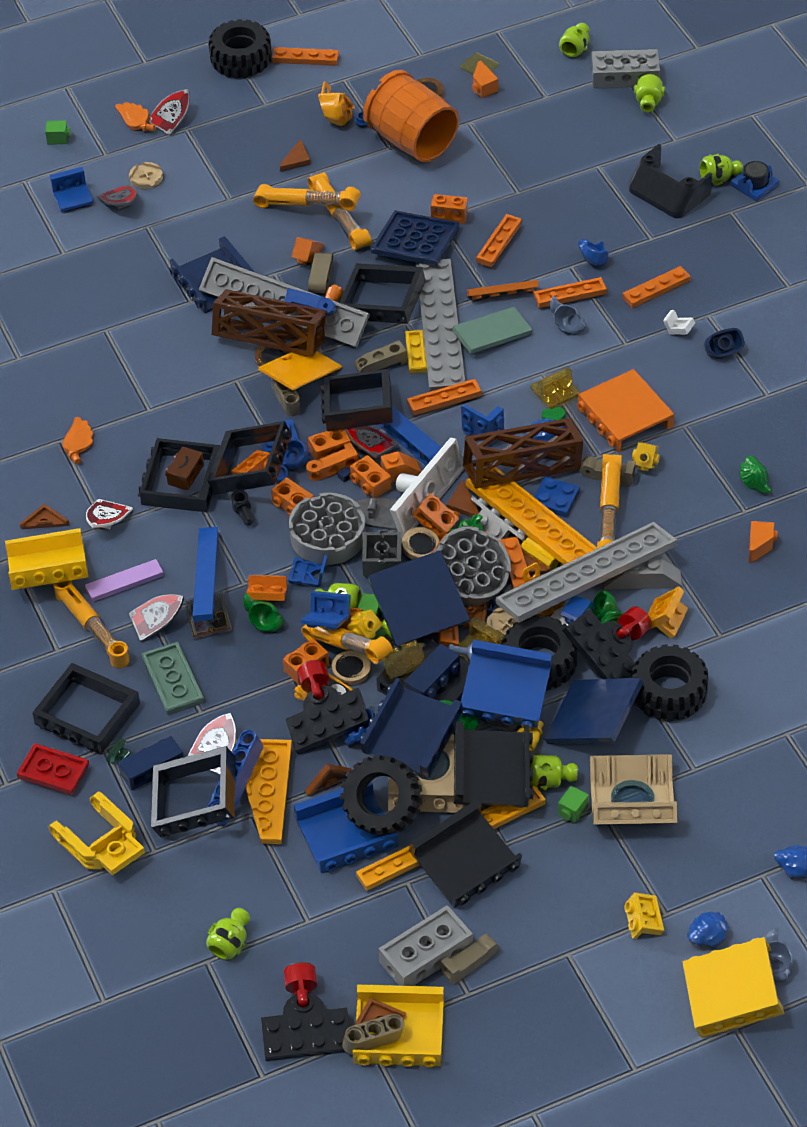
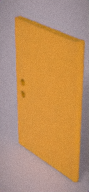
[258,351,342,390]

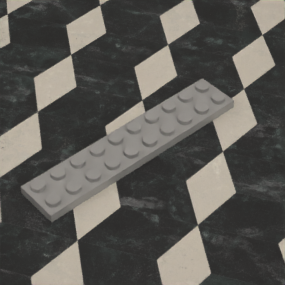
[199,257,370,348]
[416,259,465,392]
[496,522,677,622]

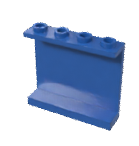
[461,640,552,729]
[294,782,398,873]

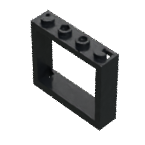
[339,263,426,324]
[321,369,393,431]
[207,421,292,495]
[138,438,220,513]
[32,663,140,755]
[151,746,235,837]

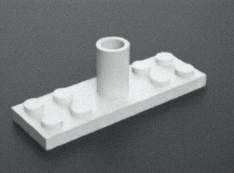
[390,438,464,538]

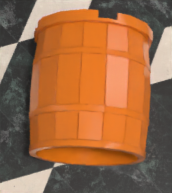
[363,70,460,162]

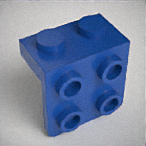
[49,167,93,211]
[461,404,504,447]
[301,591,351,630]

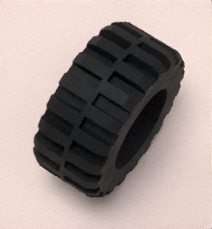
[208,19,272,78]
[502,615,577,691]
[632,644,708,721]
[340,755,423,836]

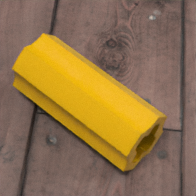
[521,537,559,571]

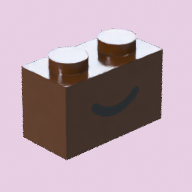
[165,447,204,491]

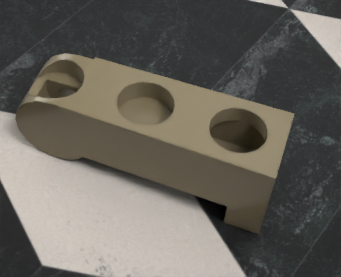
[354,340,408,373]
[580,456,636,486]
[441,934,499,985]

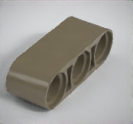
[308,252,333,294]
[271,378,300,416]
[342,1014,405,1054]

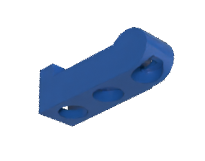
[284,288,337,316]

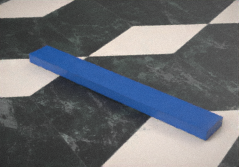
[193,527,219,621]

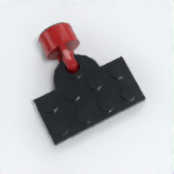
[562,607,651,679]
[285,660,370,754]
[261,962,351,1061]

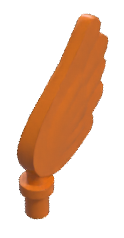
[115,102,156,132]
[63,417,94,464]

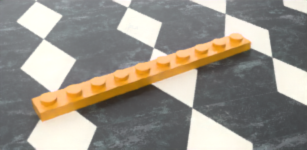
[356,785,546,891]

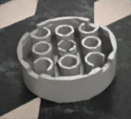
[289,493,366,566]
[434,527,511,607]

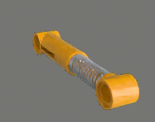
[307,172,372,251]
[253,184,361,211]
[597,454,622,548]
[53,580,130,668]
[301,624,393,664]

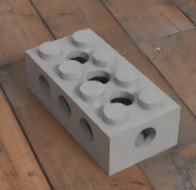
[591,49,660,88]
[378,905,473,986]

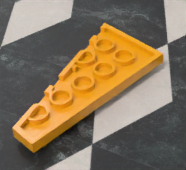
[235,738,292,844]

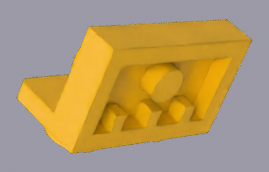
[624,892,664,939]

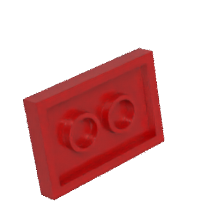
[17,743,90,795]

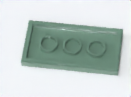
[453,307,532,354]
[141,642,205,715]

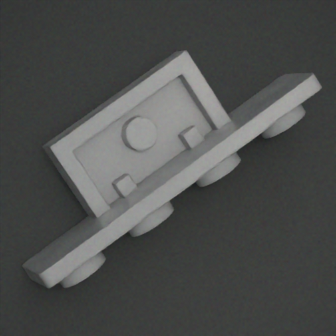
[471,496,527,541]

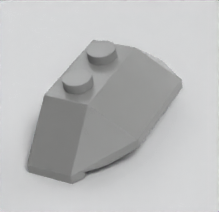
[604,553,682,590]

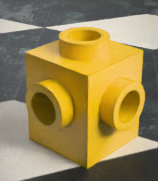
[632,442,660,471]
[347,609,383,639]

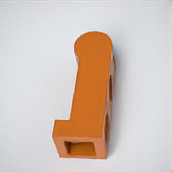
[306,442,359,481]

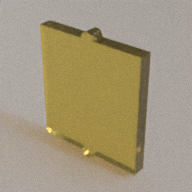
[460,52,499,75]

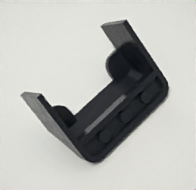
[629,144,712,218]

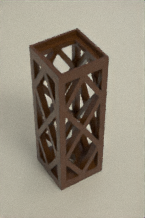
[211,289,327,357]
[463,418,584,489]

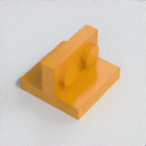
[647,586,688,639]

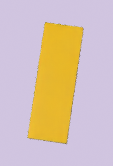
[405,330,427,374]

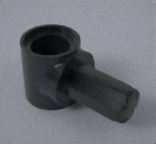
[231,489,255,525]

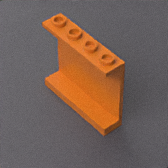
[577,369,674,452]

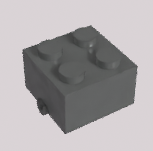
[362,529,402,576]

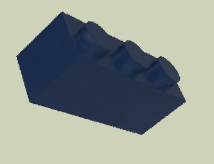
[404,644,461,699]
[118,736,184,791]

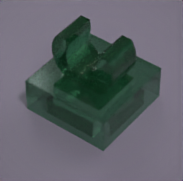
[106,737,131,764]

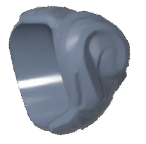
[550,296,586,334]
[765,928,793,982]

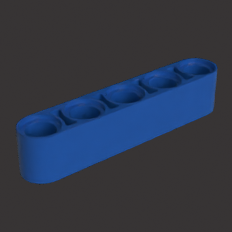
[379,406,442,466]
[208,730,263,825]

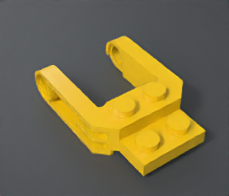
[48,791,145,876]

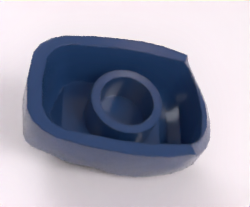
[704,328,745,357]

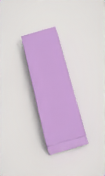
[85,559,164,602]

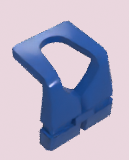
[288,554,327,586]

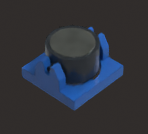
[731,161,780,201]

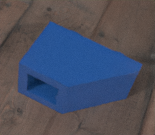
[560,595,596,623]

